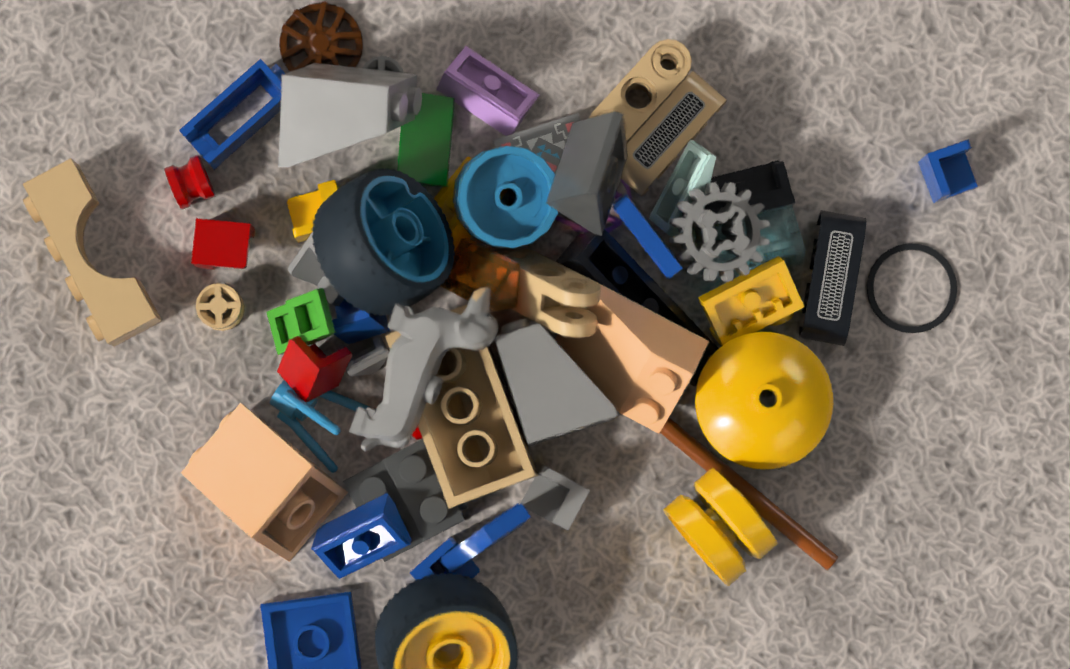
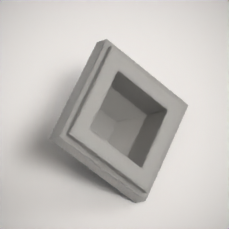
[337,335,389,377]

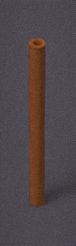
[660,417,838,570]

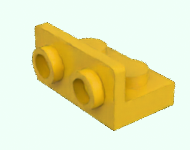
[698,256,804,346]

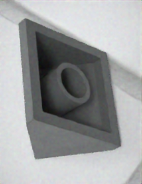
[546,111,628,236]

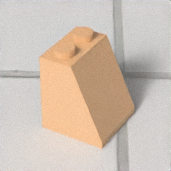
[181,403,348,562]

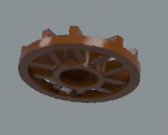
[279,2,363,72]

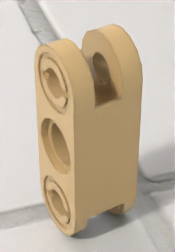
[588,39,692,144]
[491,247,601,337]

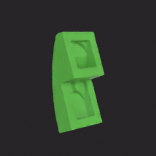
[266,288,335,355]

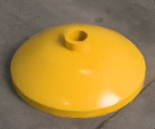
[695,332,833,470]

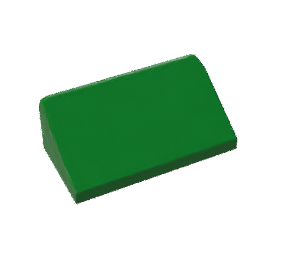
[397,93,455,187]

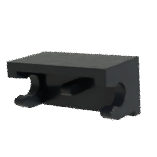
[704,160,796,227]

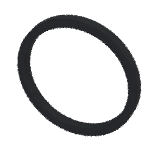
[867,243,957,333]

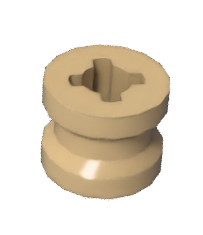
[196,283,245,331]

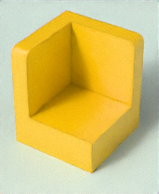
[287,179,339,243]

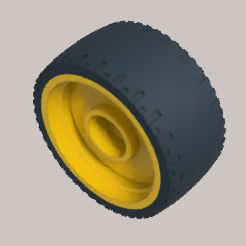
[375,573,518,669]

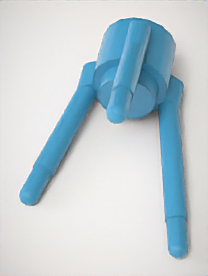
[270,380,372,473]

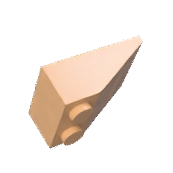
[555,277,709,434]

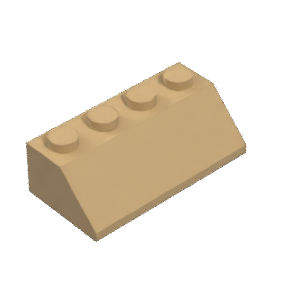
[385,304,539,508]

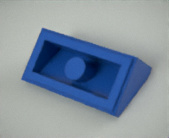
[311,493,412,579]

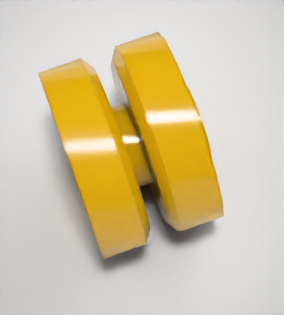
[663,468,778,586]

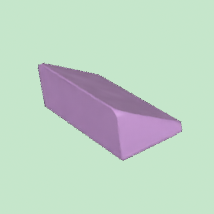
[436,46,539,136]

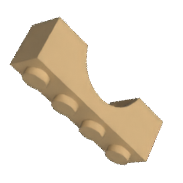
[23,158,162,347]

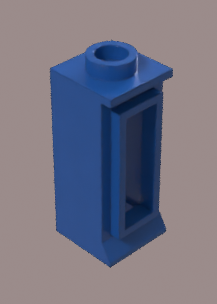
[179,59,286,170]

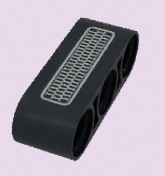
[799,210,867,346]

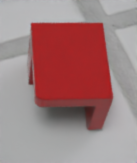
[191,218,255,270]
[277,336,352,402]

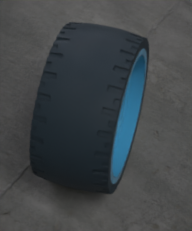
[312,168,455,315]

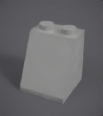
[278,63,422,168]
[495,319,618,447]

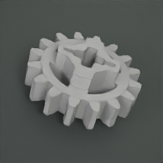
[669,182,770,282]

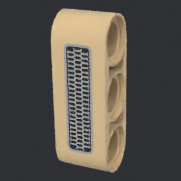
[621,71,727,197]

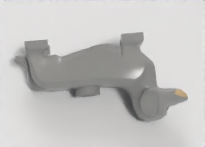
[349,287,498,452]

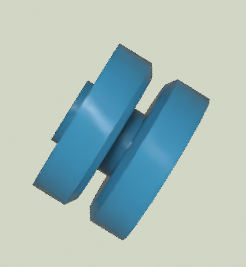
[453,146,558,248]

